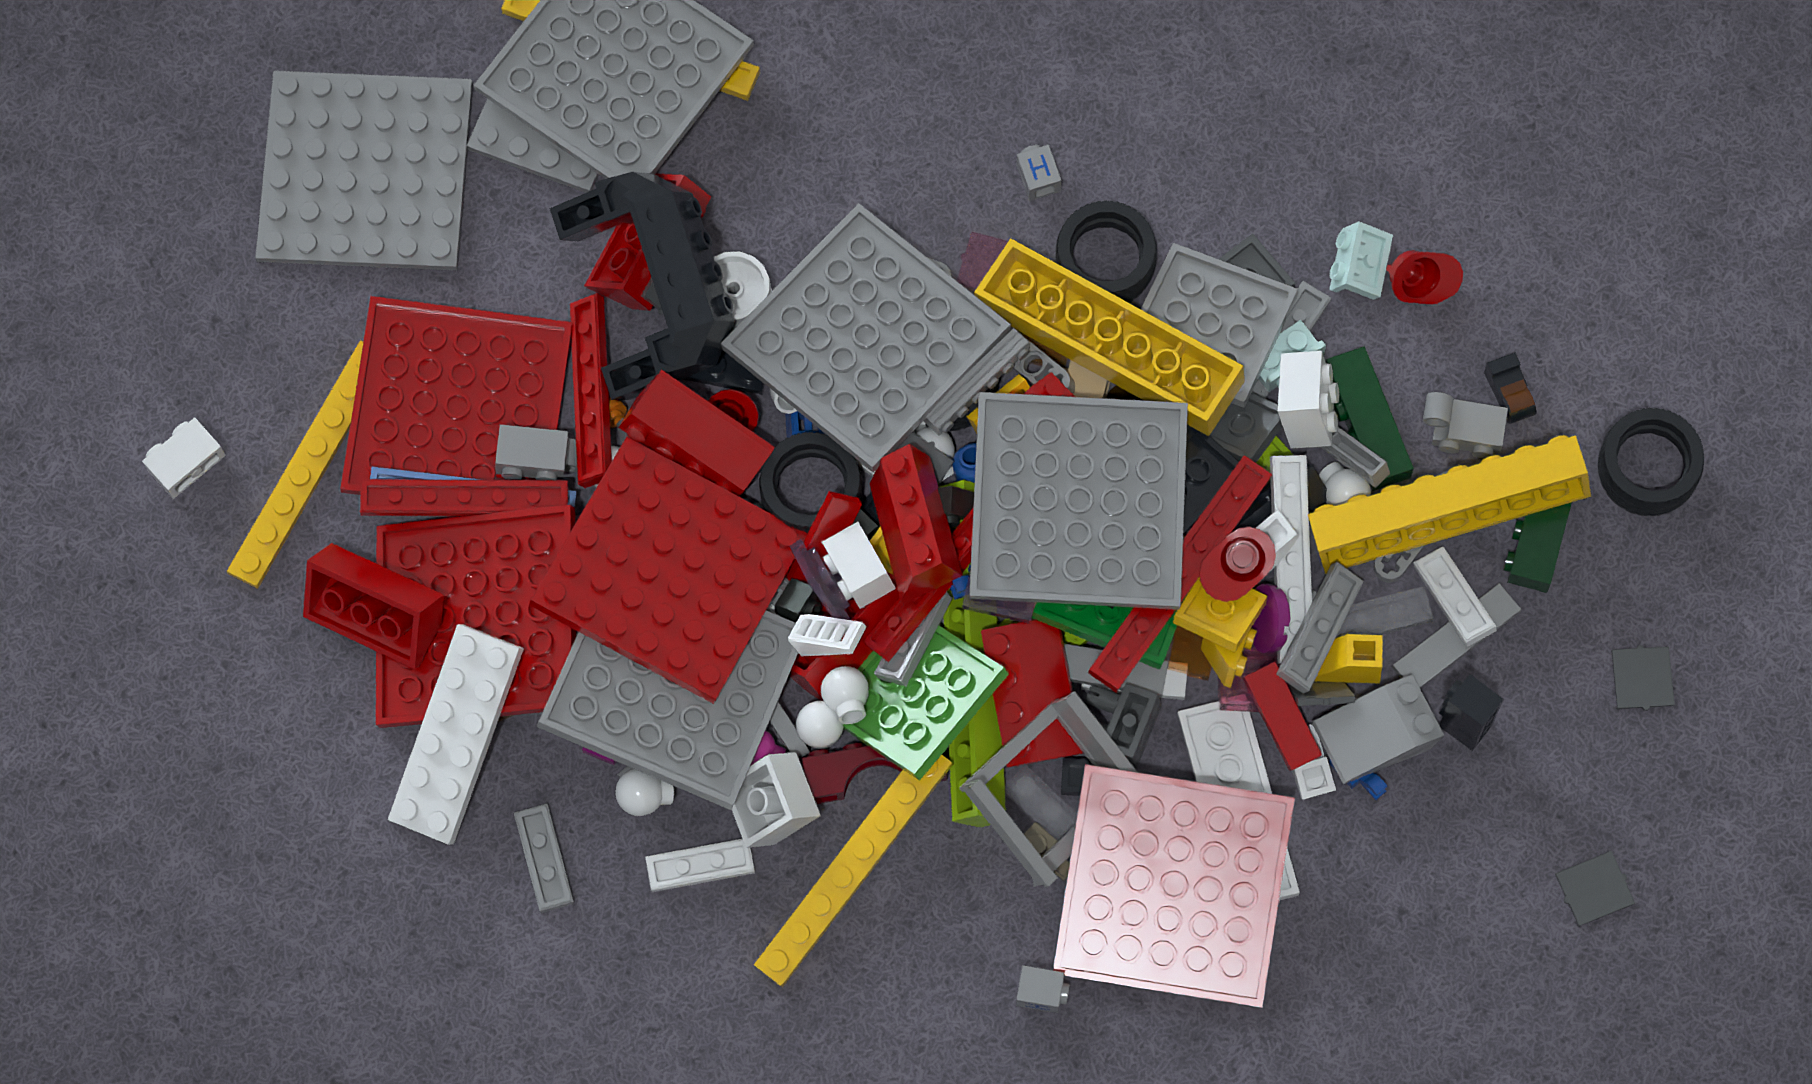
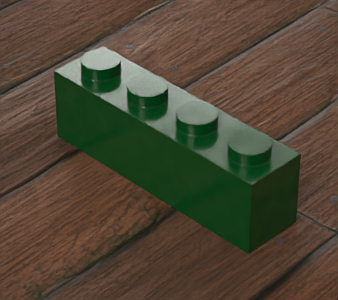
[1326,346,1414,491]
[1503,457,1584,593]

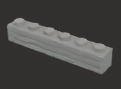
[924,328,1029,435]
[1320,427,1390,488]

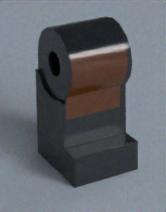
[1484,352,1537,424]

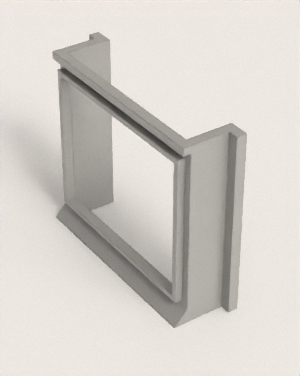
[959,691,1137,887]

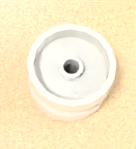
[714,252,772,333]

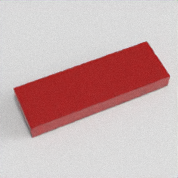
[786,491,862,589]
[1243,662,1322,771]

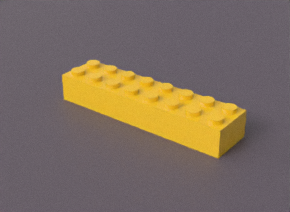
[974,238,1245,436]
[1308,435,1591,574]

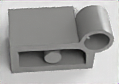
[1423,392,1508,459]
[495,425,577,480]

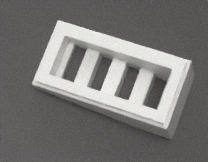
[788,614,866,656]

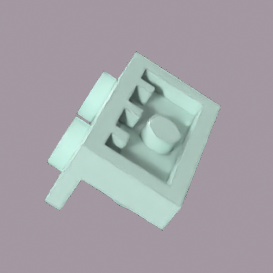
[1330,221,1393,300]
[1258,320,1326,392]

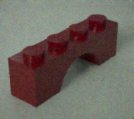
[802,743,947,805]

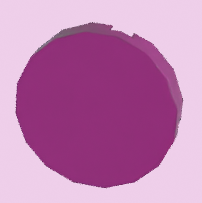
[1251,584,1291,653]

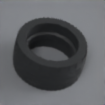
[1055,200,1157,303]
[1598,408,1704,516]
[759,432,863,533]

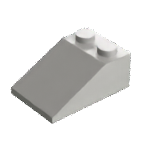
[1312,674,1444,784]

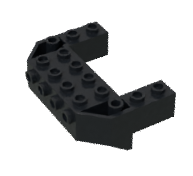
[549,172,735,400]

